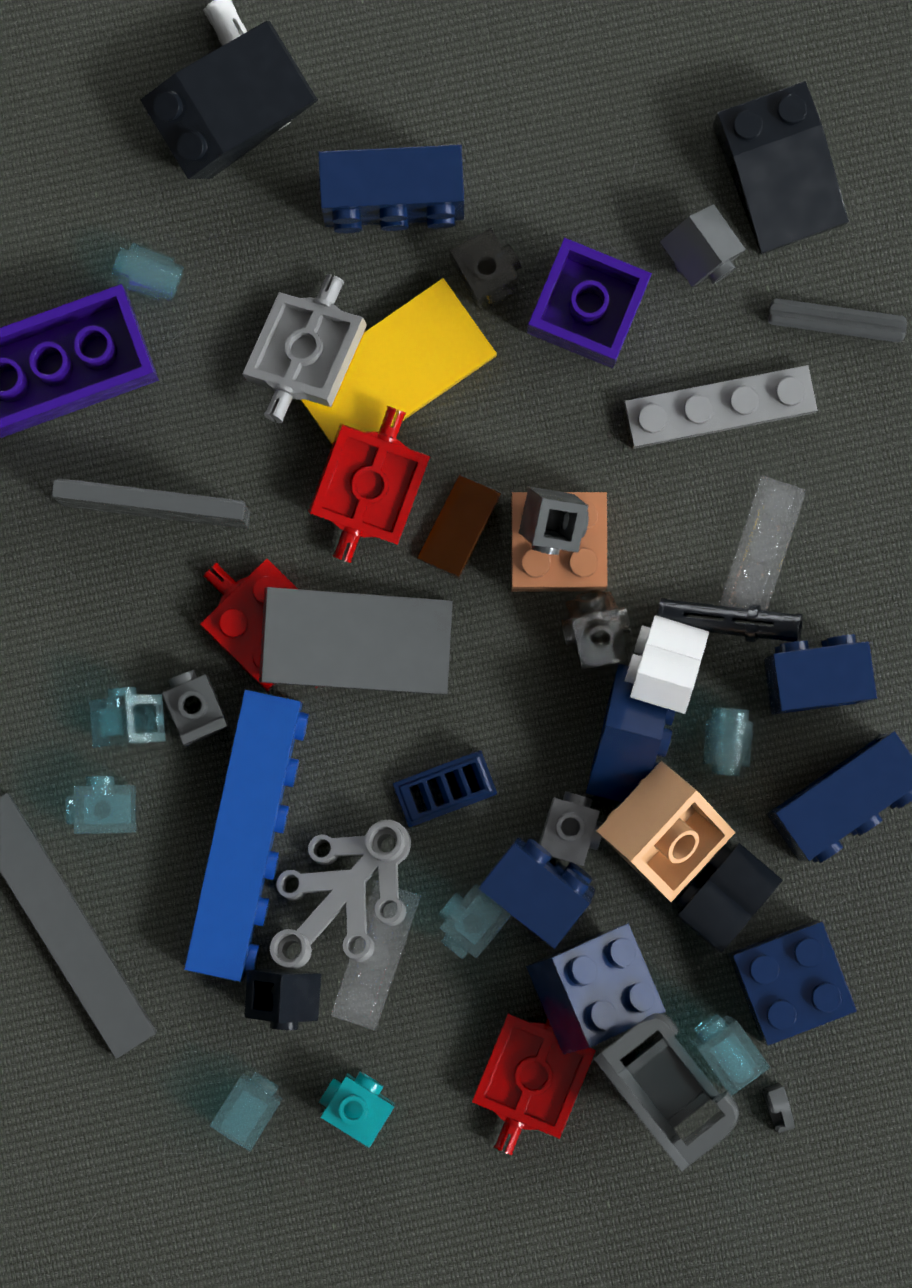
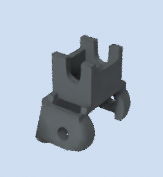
[594,1013,739,1171]

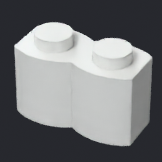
[625,615,709,714]

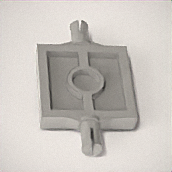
[242,274,367,423]

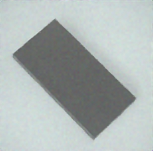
[52,478,251,529]
[259,587,453,695]

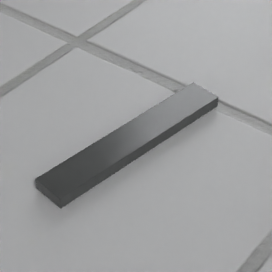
[0,793,158,1059]

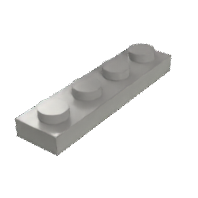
[624,365,818,449]

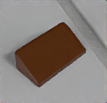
[417,475,501,580]

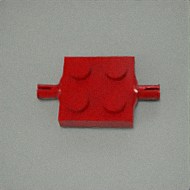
[308,406,430,563]
[200,559,318,692]
[472,1013,596,1155]

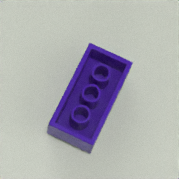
[0,284,159,438]

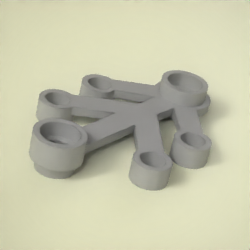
[270,820,411,970]

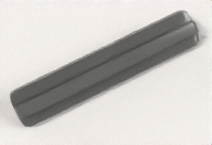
[768,298,907,343]

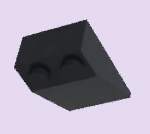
[140,21,318,179]
[713,81,849,254]

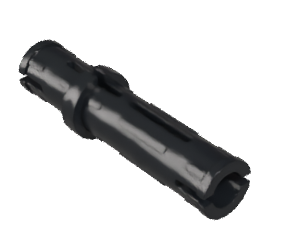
[658,598,803,643]

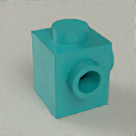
[319,1072,395,1148]

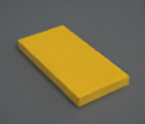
[300,278,497,445]

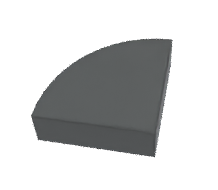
[762,1083,795,1133]

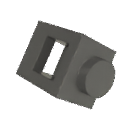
[162,670,230,746]

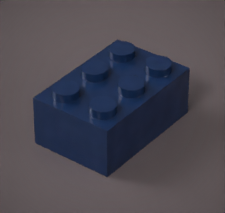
[319,144,464,233]
[767,731,912,863]

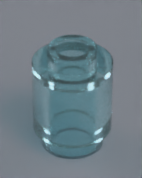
[112,242,185,302]
[703,707,753,776]

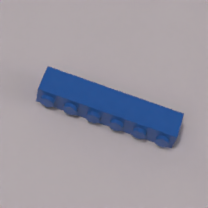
[184,690,309,982]

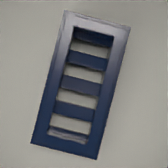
[393,750,497,828]

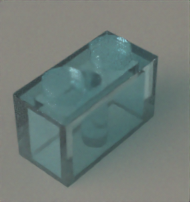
[690,1014,770,1096]

